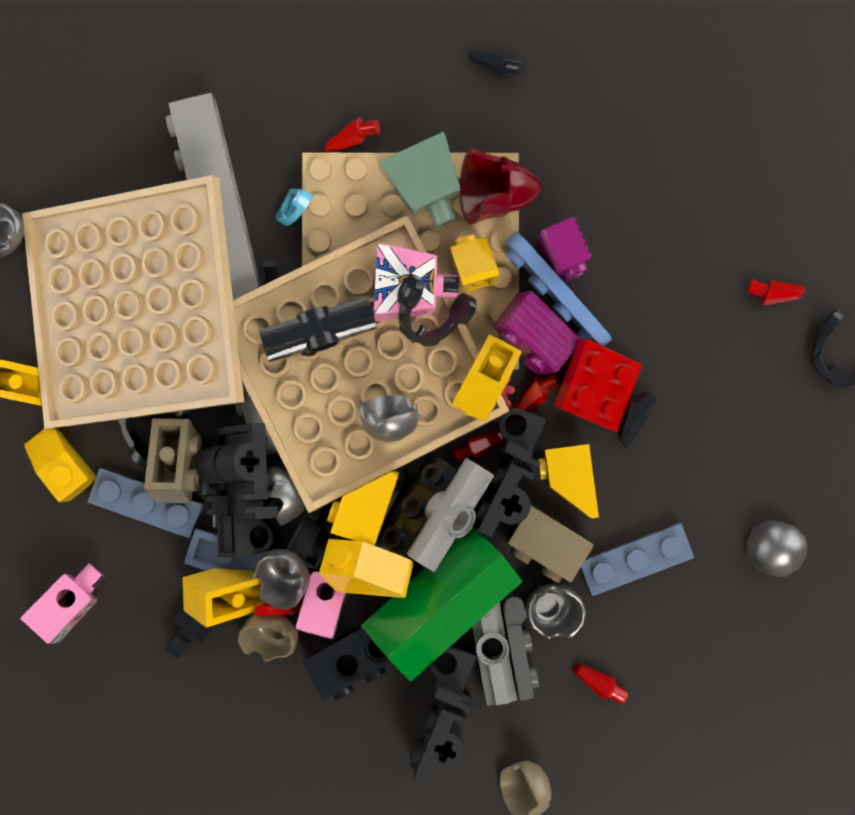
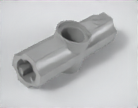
[406,458,494,572]
[472,602,518,706]

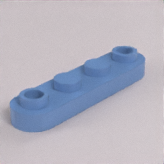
[504,232,612,347]

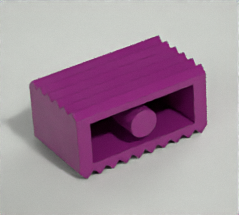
[536,217,592,283]
[493,290,579,374]

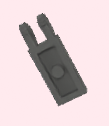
[502,594,539,701]

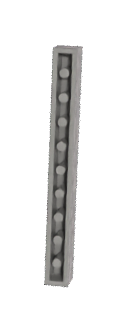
[166,93,278,456]

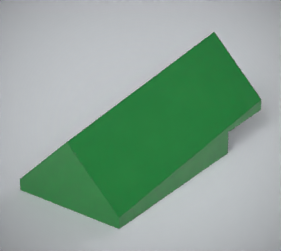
[361,526,523,682]

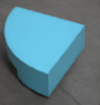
[275,188,313,226]

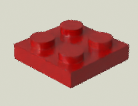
[554,338,642,432]

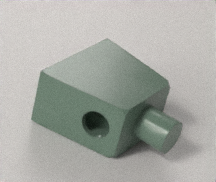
[379,132,460,228]

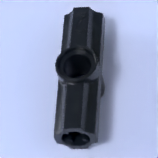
[258,297,377,362]

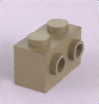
[144,418,203,503]
[506,506,594,583]

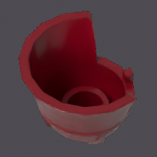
[460,148,542,225]

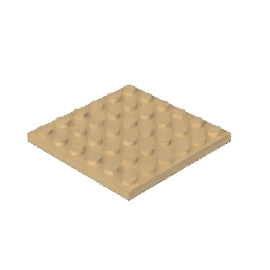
[302,153,519,370]
[22,175,244,429]
[233,215,509,513]

